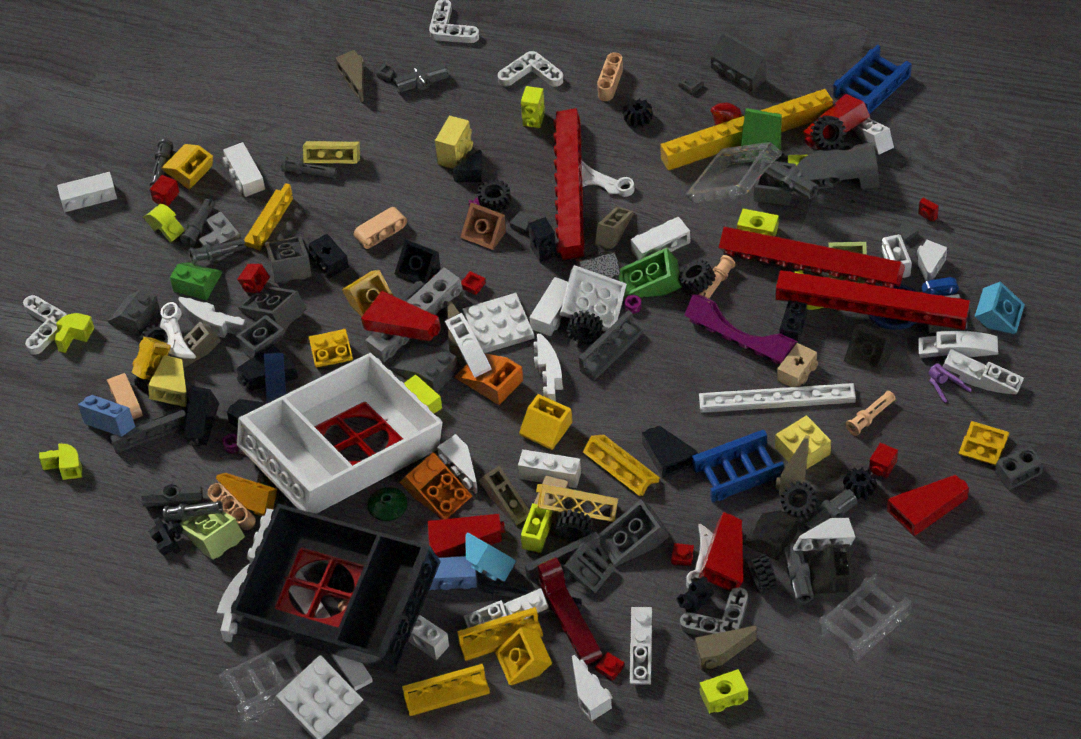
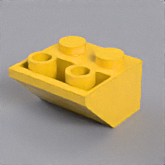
[162,144,213,190]
[309,329,353,368]
[519,394,572,450]

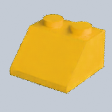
[342,270,394,317]
[132,337,171,380]
[495,627,552,685]

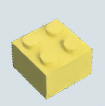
[435,115,473,169]
[775,415,831,469]

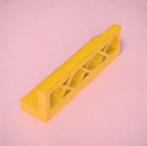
[244,183,293,251]
[583,435,660,496]
[536,484,618,522]
[457,607,543,661]
[402,664,490,716]

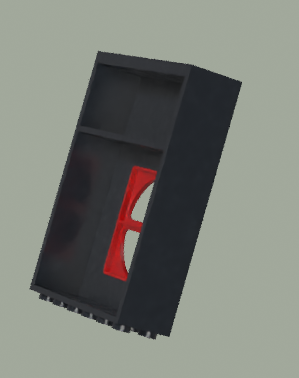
[230,504,441,673]

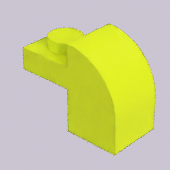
[143,204,186,243]
[55,313,94,353]
[39,444,82,480]

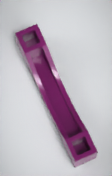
[684,295,798,365]

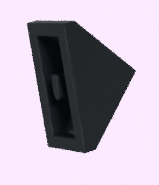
[452,149,483,182]

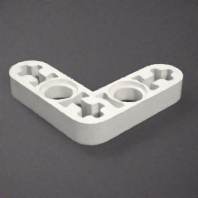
[429,0,479,43]
[498,51,563,87]
[23,295,67,355]

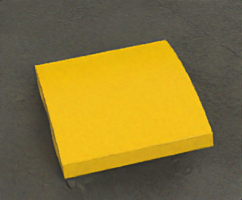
[959,421,1009,466]

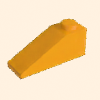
[216,473,277,516]

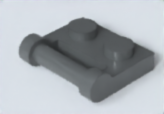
[563,540,615,594]

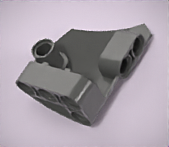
[795,142,879,190]

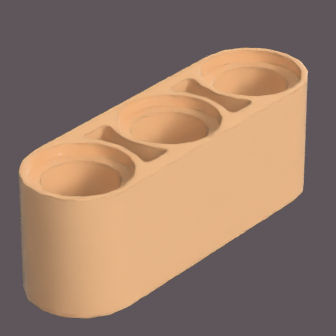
[597,53,623,101]
[353,207,407,249]
[107,373,143,420]
[208,483,256,530]

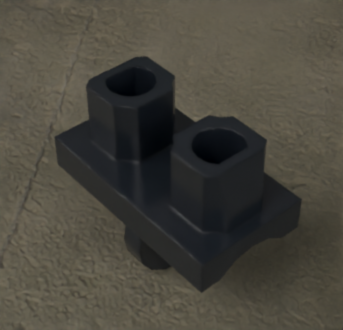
[148,517,183,556]
[676,576,714,613]

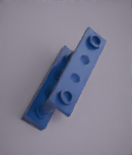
[833,45,912,114]
[692,429,784,503]

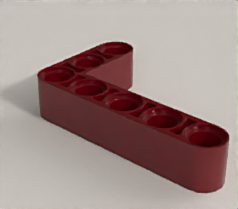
[537,557,603,665]

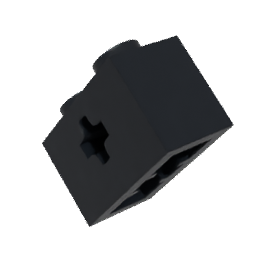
[528,217,557,262]
[308,234,349,278]
[779,300,807,343]

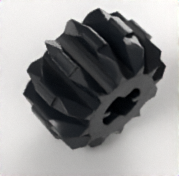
[623,98,653,128]
[843,466,877,500]
[320,563,354,592]

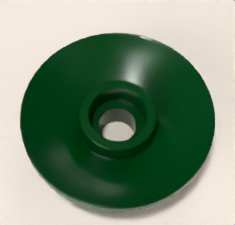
[368,487,408,521]

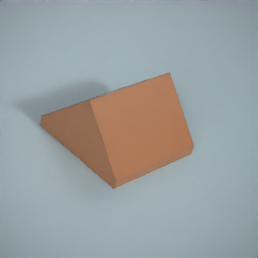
[460,203,506,250]

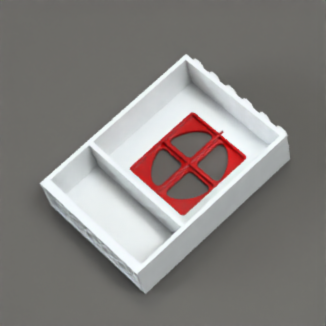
[237,353,442,514]

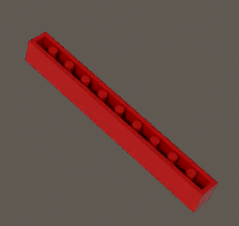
[553,108,585,260]
[718,227,905,288]
[776,270,970,330]

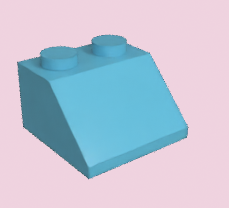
[975,281,1025,334]
[466,532,517,582]

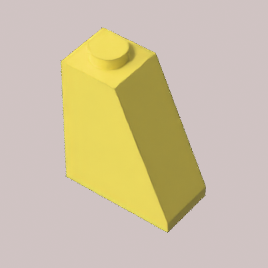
[148,355,187,407]

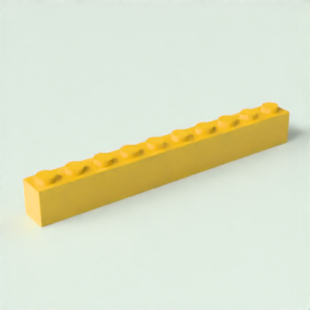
[660,89,833,171]

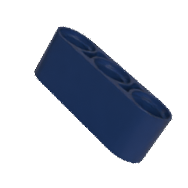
[264,353,286,403]

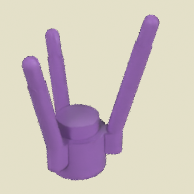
[928,364,971,403]

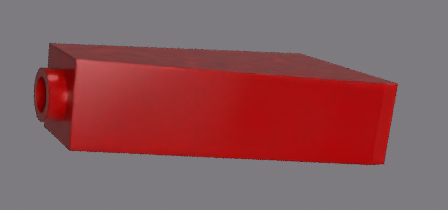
[803,94,870,150]
[361,291,441,341]
[887,475,969,536]
[699,512,743,591]
[428,514,505,558]

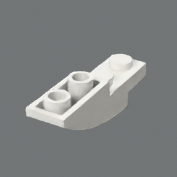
[178,297,247,338]
[445,313,492,378]
[919,331,998,358]
[534,334,563,402]
[943,349,1024,394]
[217,563,250,642]
[464,588,549,632]
[630,607,652,685]

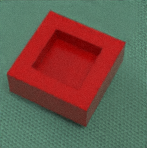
[918,197,939,222]
[461,271,486,295]
[671,543,694,566]
[596,652,625,681]

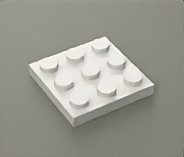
[560,265,627,331]
[463,293,534,353]
[275,655,363,739]

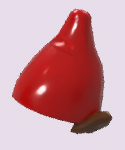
[710,102,744,125]

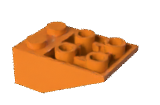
[455,353,523,405]
[400,452,472,519]

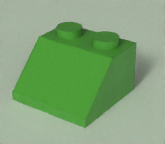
[170,262,222,300]

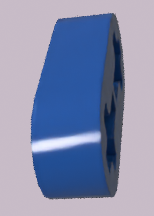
[922,277,959,296]

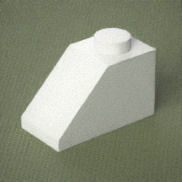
[916,240,947,282]

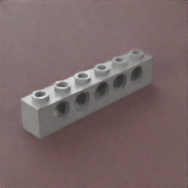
[365,267,463,362]

